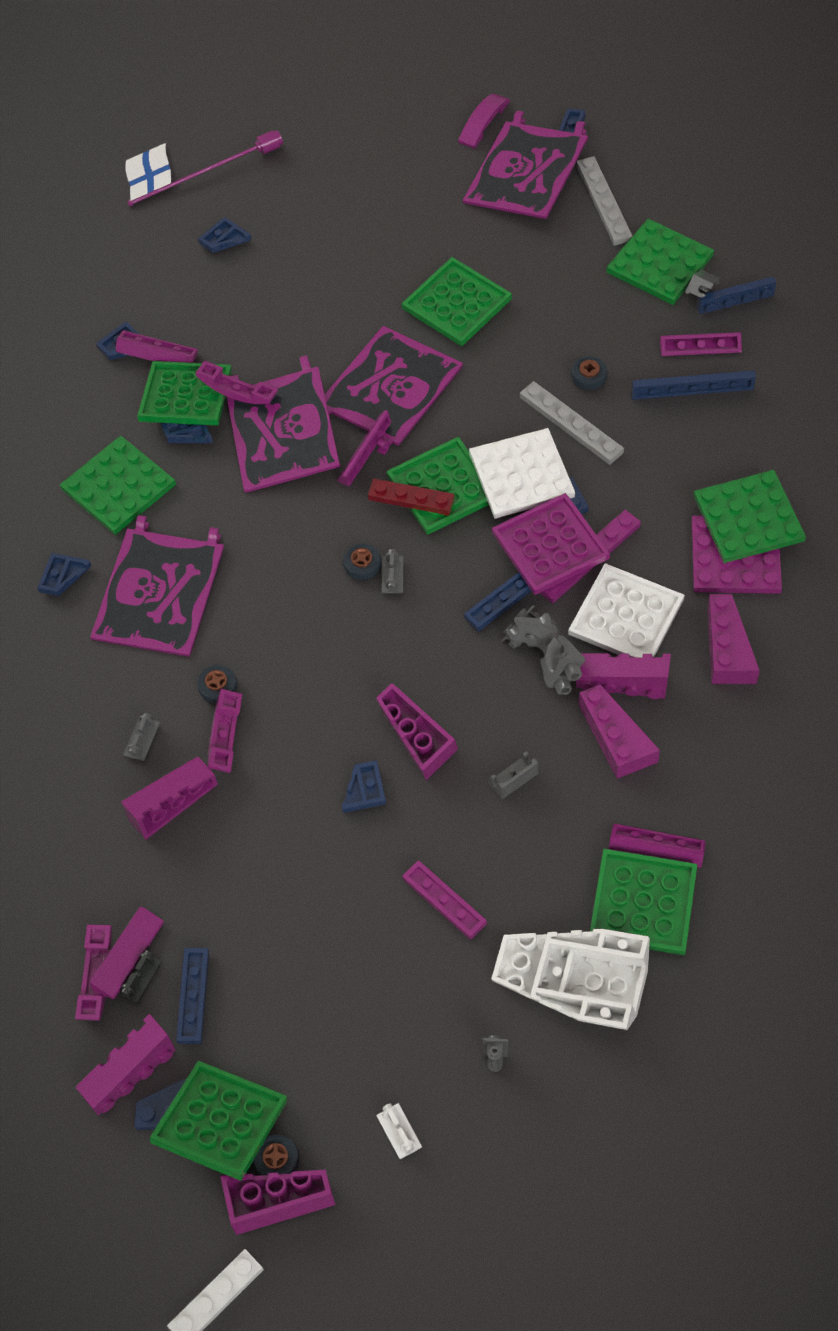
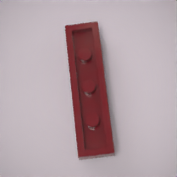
[368,478,455,516]

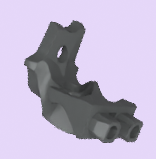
[508,613,585,695]

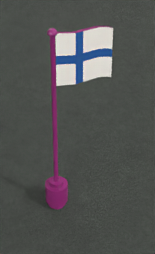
[126,130,283,207]

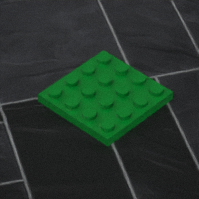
[606,219,714,305]
[402,257,512,347]
[137,361,232,426]
[60,435,176,535]
[386,437,489,535]
[693,470,806,563]
[590,849,697,955]
[150,1061,287,1181]

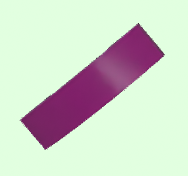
[458,93,510,149]
[196,361,278,404]
[208,689,242,773]
[75,925,112,1021]

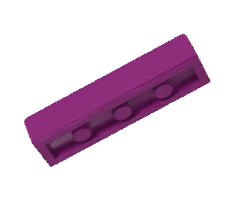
[116,330,198,363]
[659,332,742,356]
[337,410,391,486]
[609,824,706,868]
[90,906,164,999]

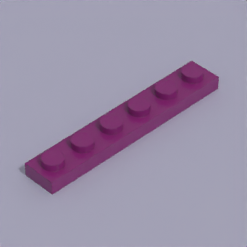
[540,510,641,604]

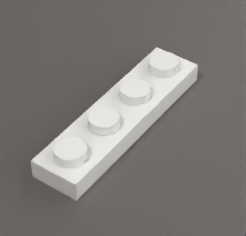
[167,1249,264,1331]

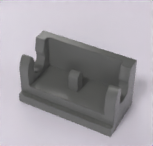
[685,270,721,297]
[488,751,538,800]

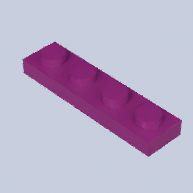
[402,860,487,940]

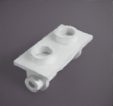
[376,1103,422,1159]

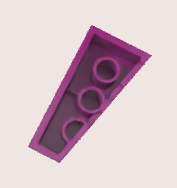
[707,594,760,684]
[576,653,671,699]
[376,683,458,780]
[579,685,660,779]
[121,756,218,840]
[76,1014,176,1115]
[220,1170,335,1235]

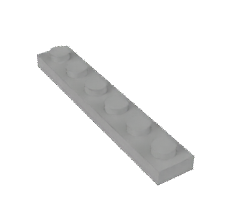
[576,156,632,246]
[520,381,624,465]

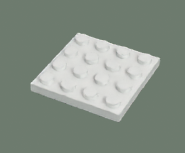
[469,428,575,519]
[568,563,685,657]

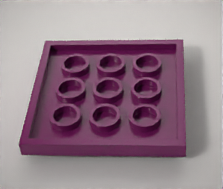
[492,493,610,595]
[691,516,782,594]

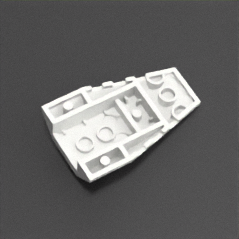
[491,929,650,1030]

